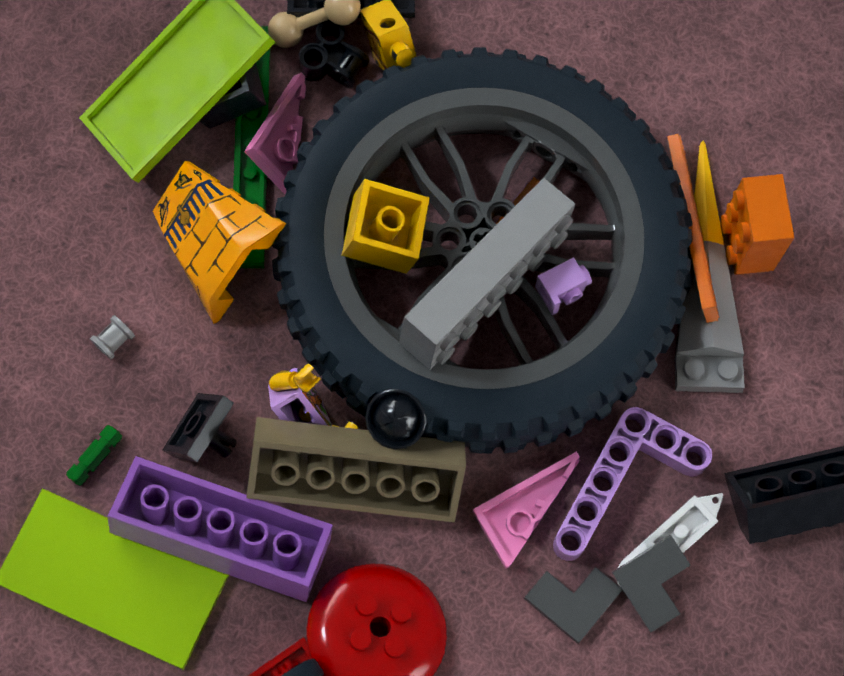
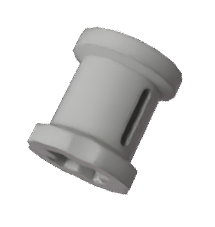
[90,315,135,360]

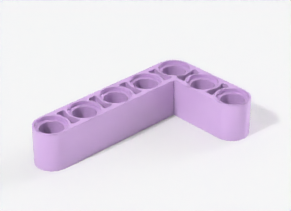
[553,407,712,561]

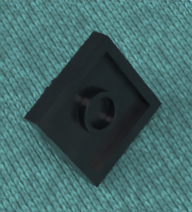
[162,393,237,462]

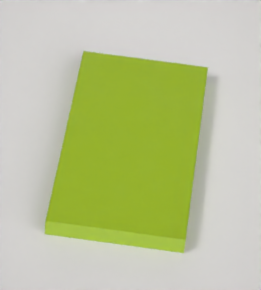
[79,0,275,183]
[0,488,229,670]

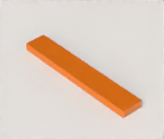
[667,134,719,323]

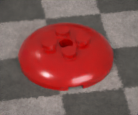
[306,564,447,676]

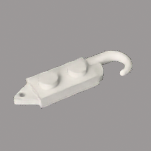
[617,493,723,592]

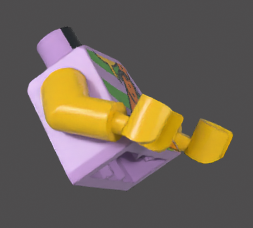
[268,364,358,429]

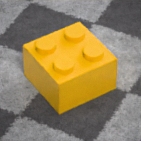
[342,179,430,274]

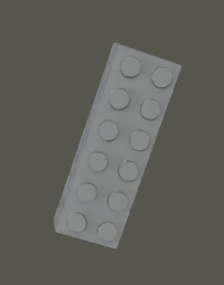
[399,178,575,370]

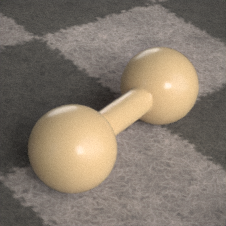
[268,0,361,48]

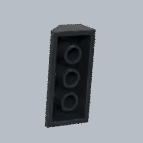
[724,446,844,544]

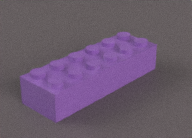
[108,456,333,602]

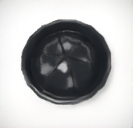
[365,389,426,450]

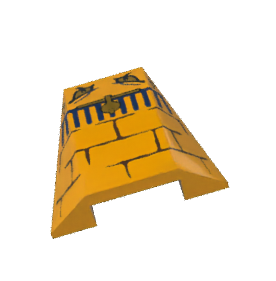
[153,161,287,324]

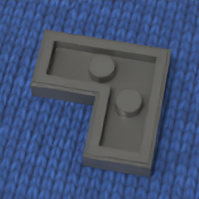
[612,534,691,632]
[524,567,623,644]

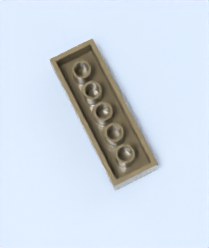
[246,417,466,523]

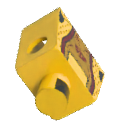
[360,0,417,70]

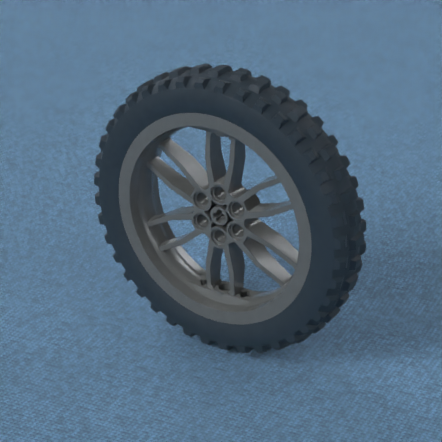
[272,47,693,454]

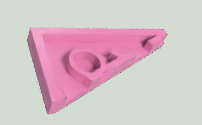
[244,72,306,195]
[472,451,580,569]

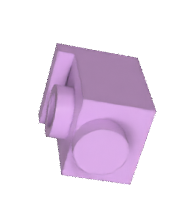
[535,257,592,315]

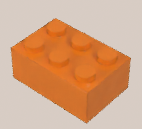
[721,174,795,275]

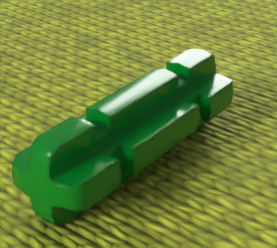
[66,425,122,486]

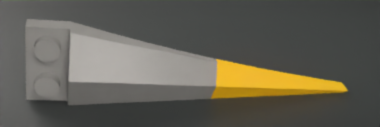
[674,141,745,393]

